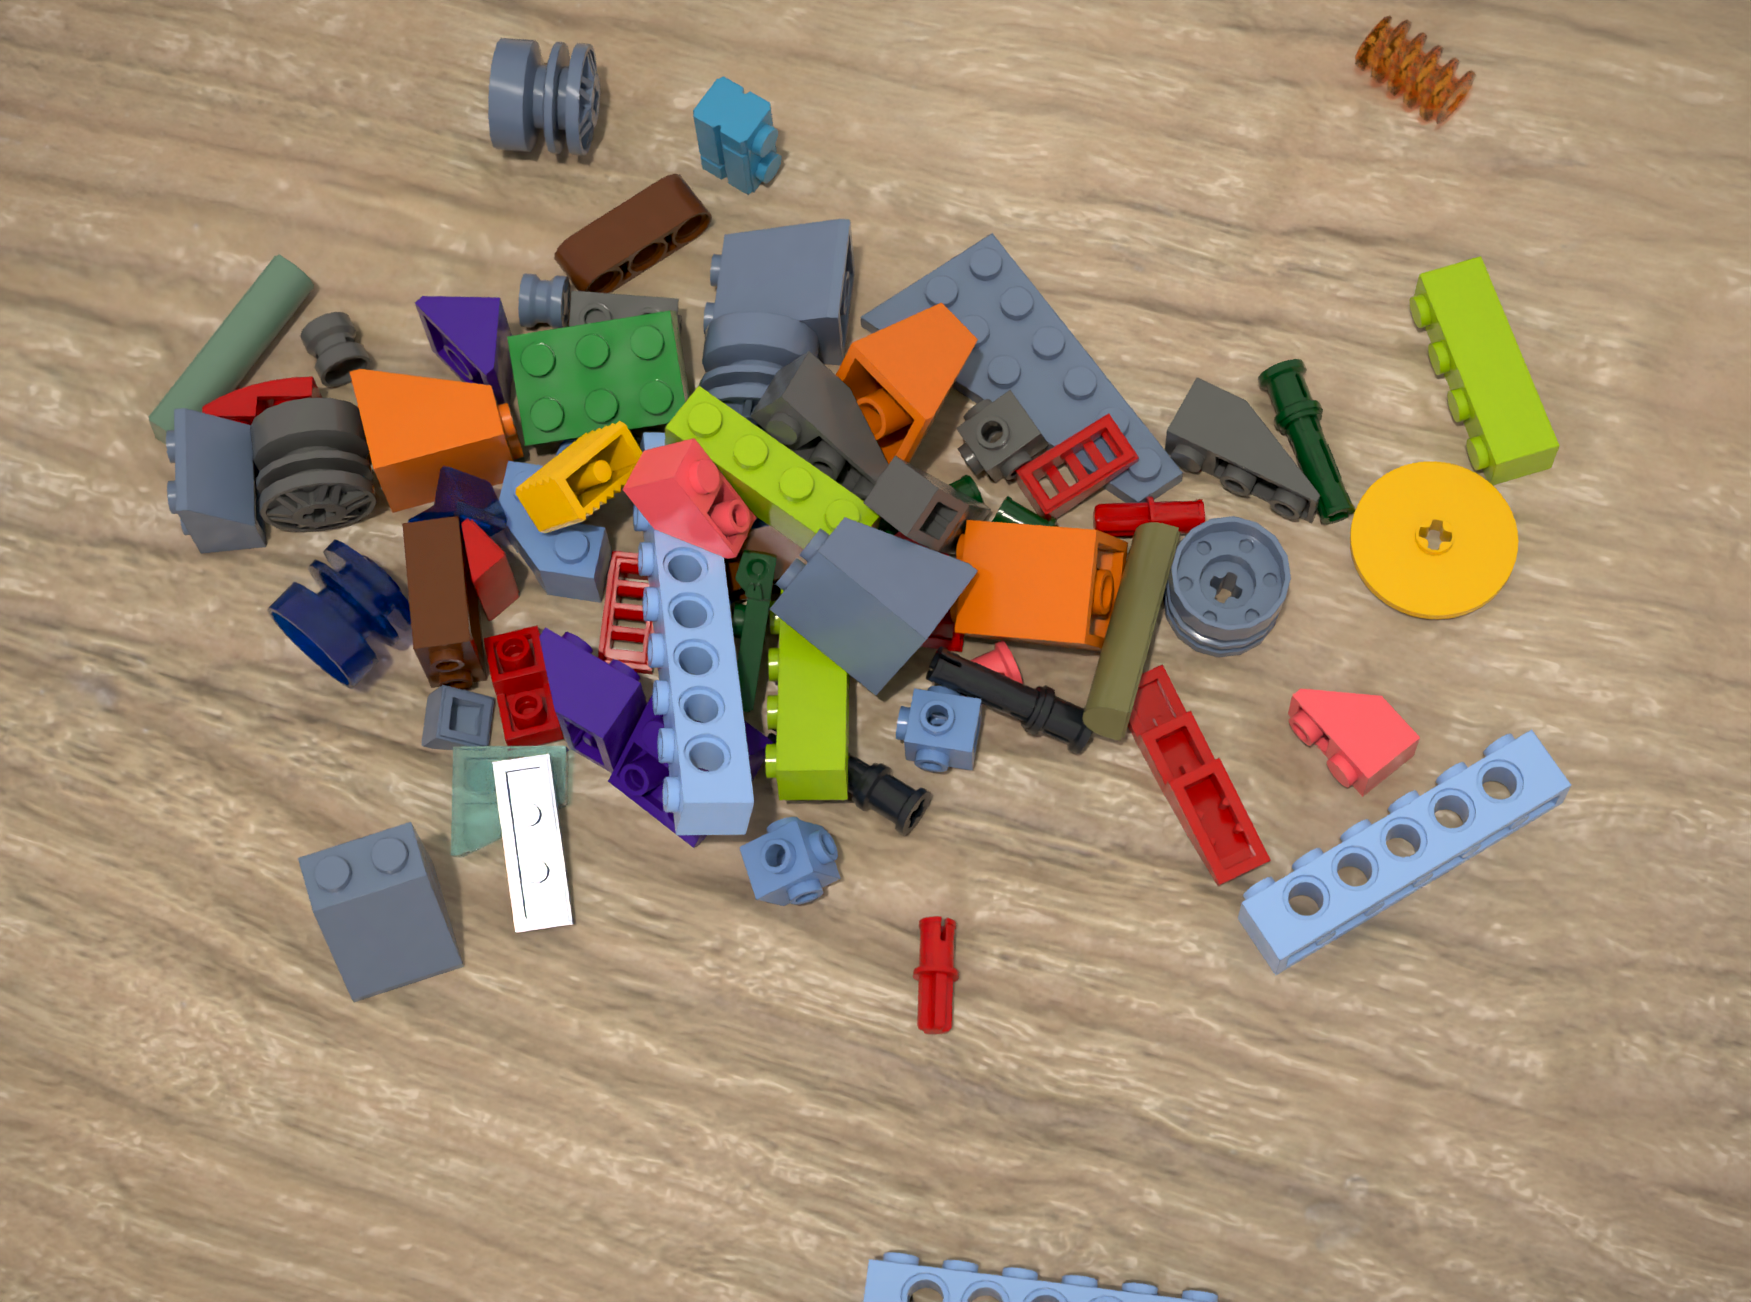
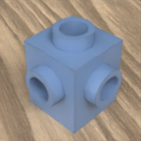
[896,686,982,772]
[739,817,841,906]

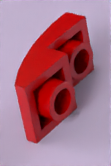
[202,376,322,425]
[483,625,564,752]

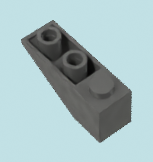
[750,351,888,519]
[1165,377,1320,523]
[863,456,991,554]

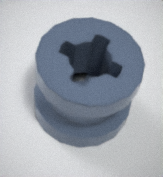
[518,273,570,329]

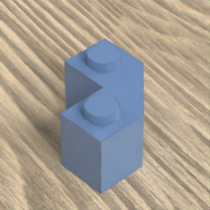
[497,461,612,603]

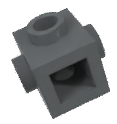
[956,390,1049,483]

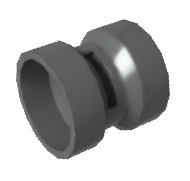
[300,312,371,387]

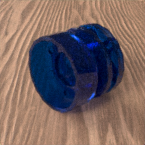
[267,539,411,689]

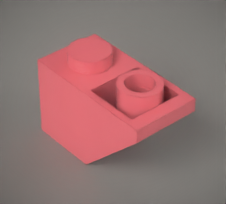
[622,438,756,559]
[1288,688,1420,797]

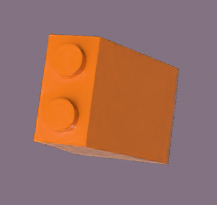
[836,302,978,465]
[350,369,524,513]
[950,520,1128,651]

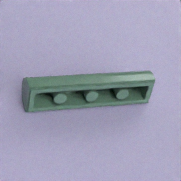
[149,254,314,444]

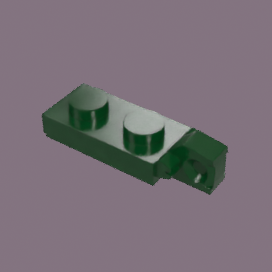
[732,550,777,712]

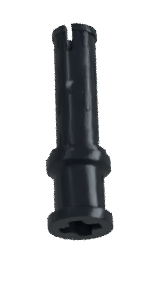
[926,646,1093,754]
[767,729,931,836]

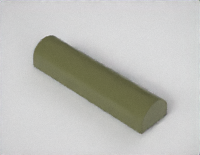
[1082,522,1181,741]

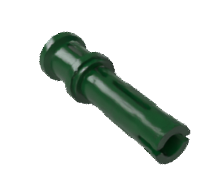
[1258,359,1355,524]

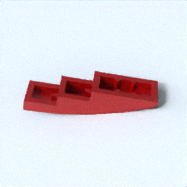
[1128,664,1271,886]

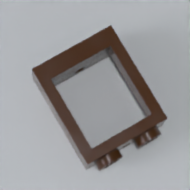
[402,516,487,690]

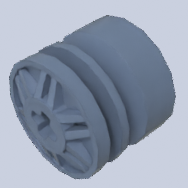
[488,38,600,156]
[699,311,819,434]
[1163,516,1291,657]

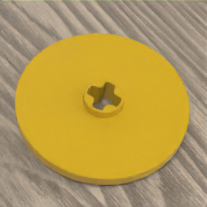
[1350,461,1518,619]

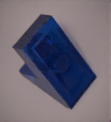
[408,466,507,537]

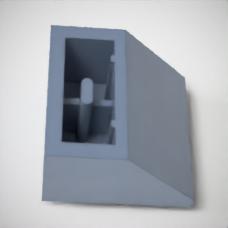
[166,408,266,554]

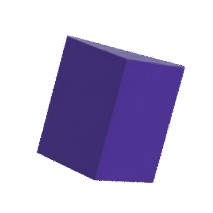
[415,296,513,407]

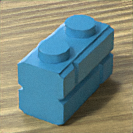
[693,76,782,195]

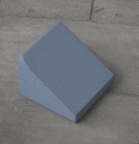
[421,685,494,752]

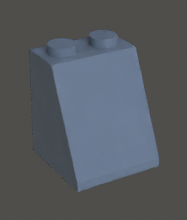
[703,219,855,365]
[770,517,978,696]
[298,822,464,1002]

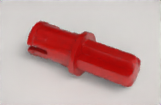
[1093,496,1205,536]
[913,916,959,1035]

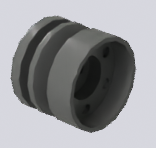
[250,398,377,532]

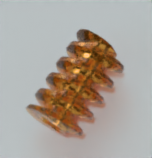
[1355,15,1476,124]

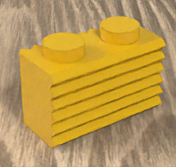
[516,421,643,533]

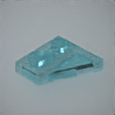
[451,746,569,858]

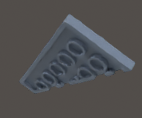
[860,233,1183,503]

